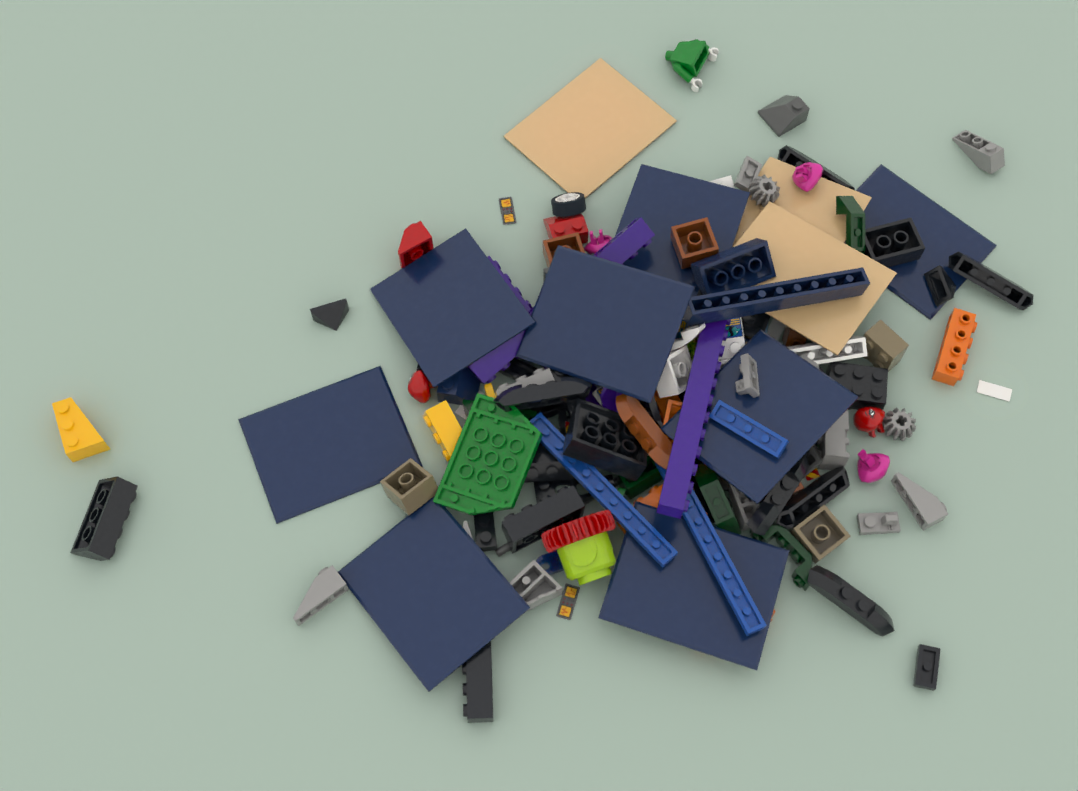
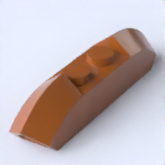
[616,394,672,470]

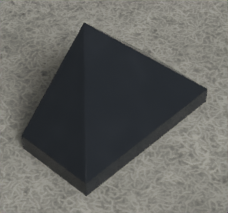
[924,265,956,306]
[310,298,349,331]

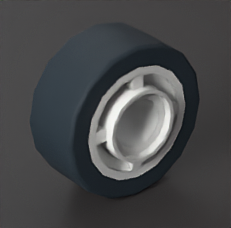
[551,192,586,217]

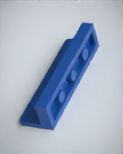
[709,400,789,459]

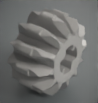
[748,175,780,207]
[882,408,916,441]

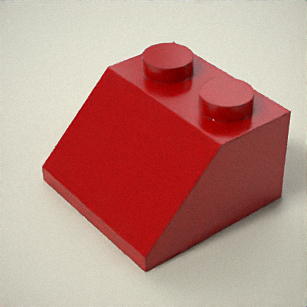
[543,213,589,244]
[398,221,434,269]

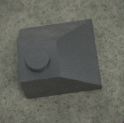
[758,95,810,137]

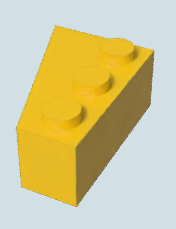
[52,397,110,462]
[422,400,462,462]

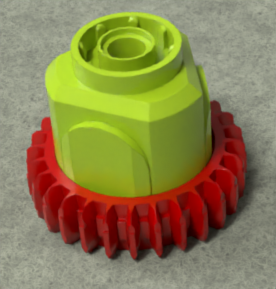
[541,510,616,586]

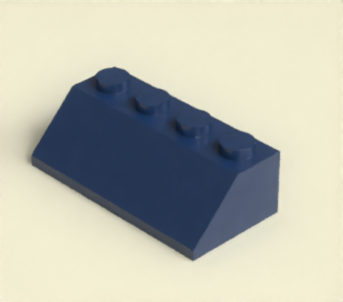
[690,238,776,295]
[437,367,481,405]

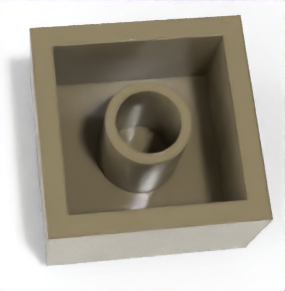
[863,319,909,372]
[380,458,438,515]
[790,504,851,564]

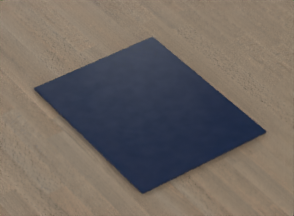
[615,164,750,297]
[845,164,997,320]
[370,228,535,388]
[516,245,695,404]
[661,330,858,504]
[238,366,423,524]
[338,496,530,692]
[598,501,790,670]

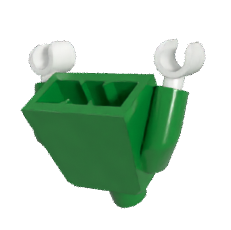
[665,39,719,92]

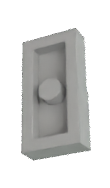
[734,156,762,192]
[735,353,760,398]
[857,512,901,535]

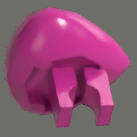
[792,162,823,192]
[584,229,612,255]
[857,449,890,483]

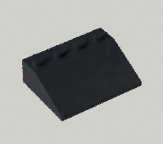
[563,397,647,481]

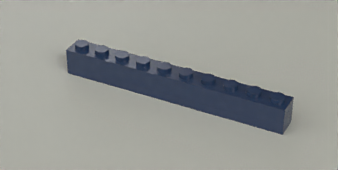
[683,267,870,327]

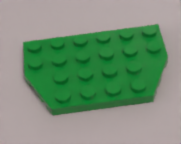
[433,393,543,515]

